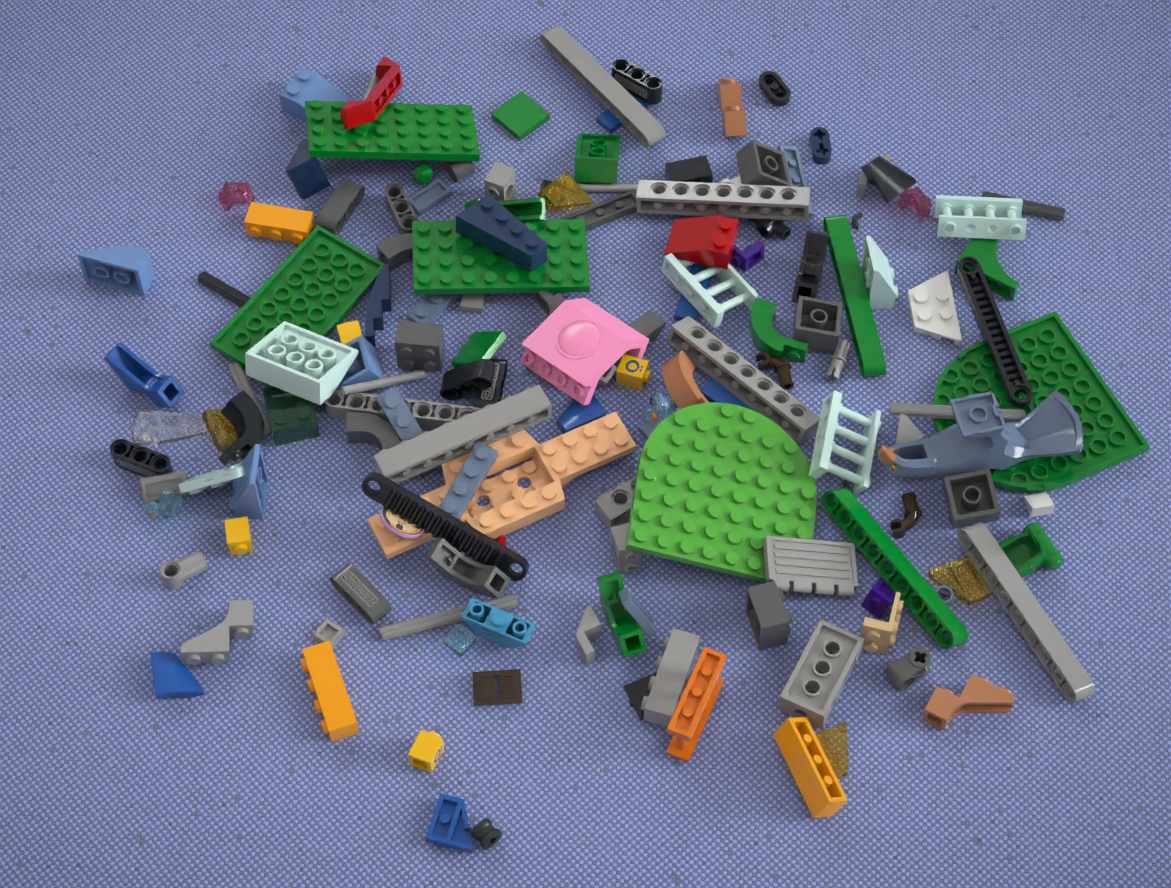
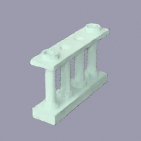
[934,195,1027,240]
[661,253,759,328]
[808,390,881,496]

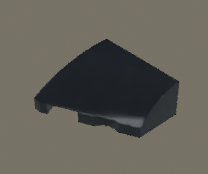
[861,156,917,202]

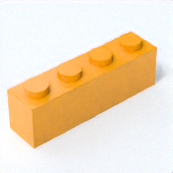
[300,640,359,742]
[773,717,848,818]

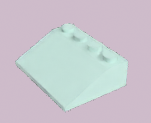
[245,321,358,405]

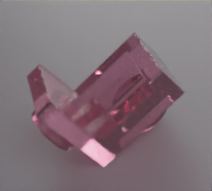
[218,182,255,211]
[898,187,932,221]

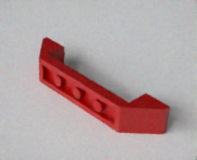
[340,57,403,129]

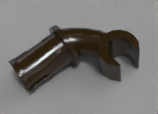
[756,352,794,390]
[890,492,922,539]

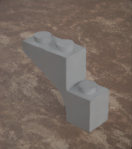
[181,600,254,665]

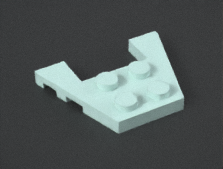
[178,463,246,495]

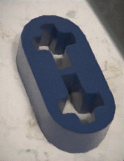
[810,127,832,165]

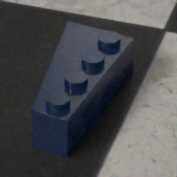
[456,194,548,272]

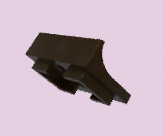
[472,669,522,706]

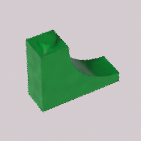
[954,238,1019,301]

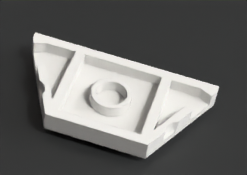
[907,271,962,345]

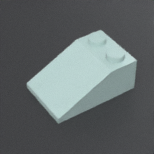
[861,235,899,310]

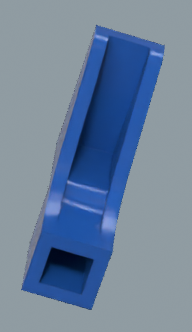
[104,343,185,408]

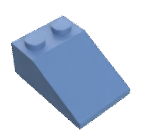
[280,67,352,121]
[77,245,155,296]
[336,335,383,393]
[230,444,268,520]

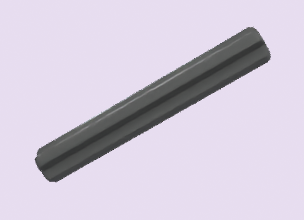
[982,191,1066,221]

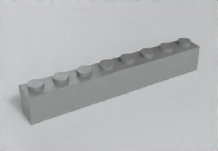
[373,384,552,484]

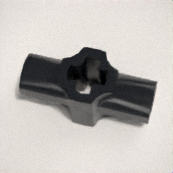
[749,218,791,241]

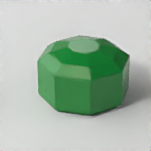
[412,164,434,185]

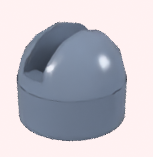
[935,585,954,605]

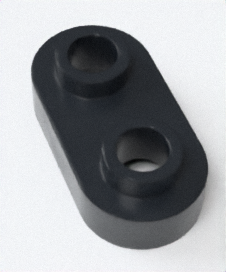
[759,71,791,106]

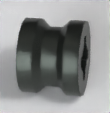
[471,818,502,850]

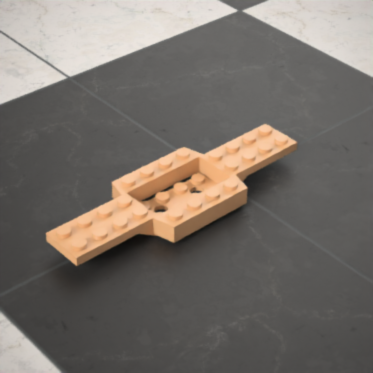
[367,412,637,559]

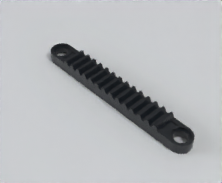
[957,256,1033,408]
[361,472,529,581]

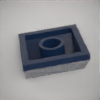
[285,139,331,199]

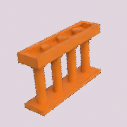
[666,647,727,762]

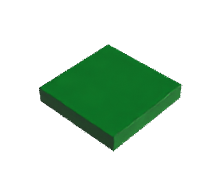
[491,91,550,141]
[451,331,507,368]

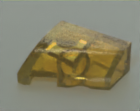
[202,408,237,453]

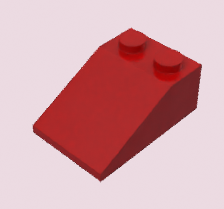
[664,215,739,269]

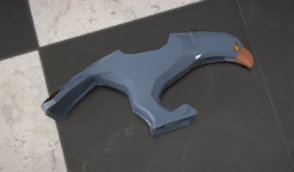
[878,390,1084,479]

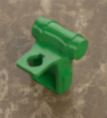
[998,522,1064,578]

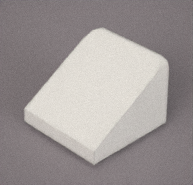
[1024,492,1054,517]

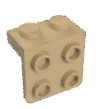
[861,592,904,655]

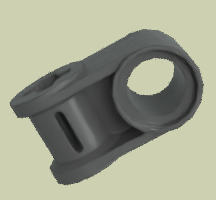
[884,648,931,691]

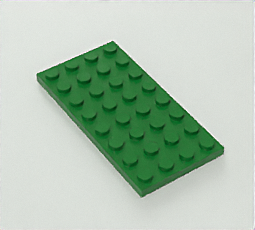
[305,100,480,162]
[412,219,590,295]
[210,225,385,390]

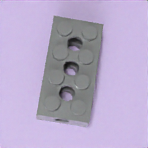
[778,619,864,729]

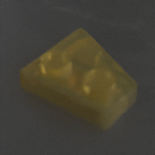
[538,172,594,211]
[928,555,991,605]
[816,722,848,779]

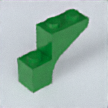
[465,198,546,221]

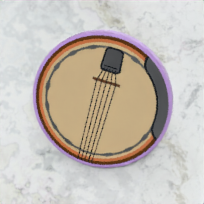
[380,507,424,538]

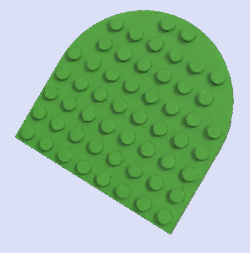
[625,402,817,590]

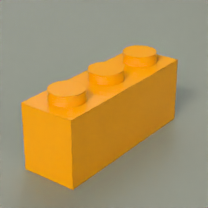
[244,202,315,244]

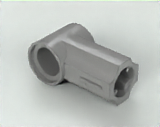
[160,551,208,590]

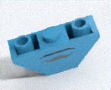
[461,598,536,648]

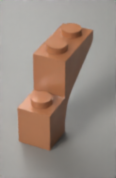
[715,77,747,137]
[922,674,1016,730]

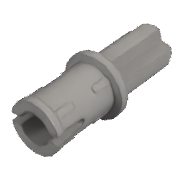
[825,339,851,382]

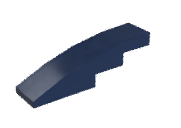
[365,263,392,348]

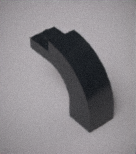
[791,230,829,303]
[219,390,264,466]

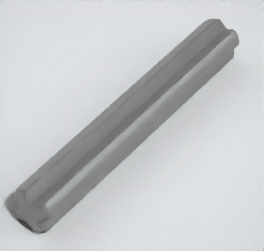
[229,362,271,436]

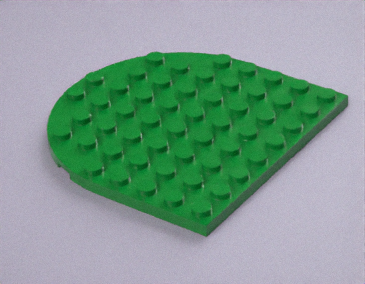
[933,311,1150,492]

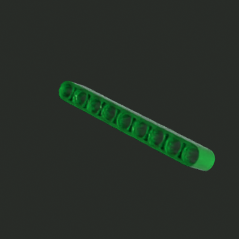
[823,214,886,378]
[822,488,968,649]

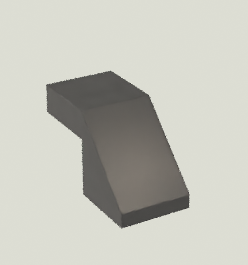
[625,310,667,355]

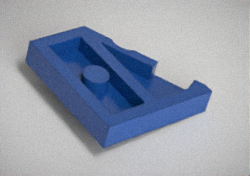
[426,793,473,854]

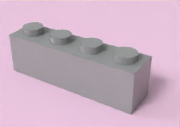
[641,628,701,727]

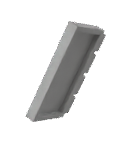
[763,536,858,597]

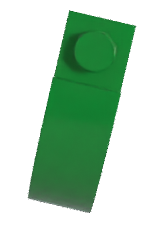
[750,298,808,363]
[596,571,647,658]

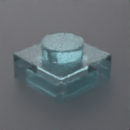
[443,623,477,657]

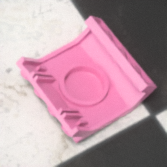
[520,298,649,405]

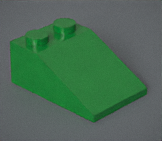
[574,133,620,184]

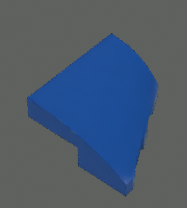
[556,395,606,434]
[150,652,204,699]

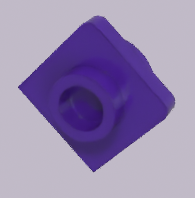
[731,240,765,272]
[861,577,896,618]

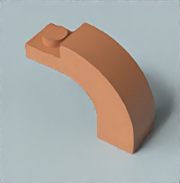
[662,350,709,409]

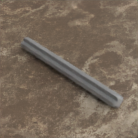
[889,402,1025,423]
[379,594,518,640]

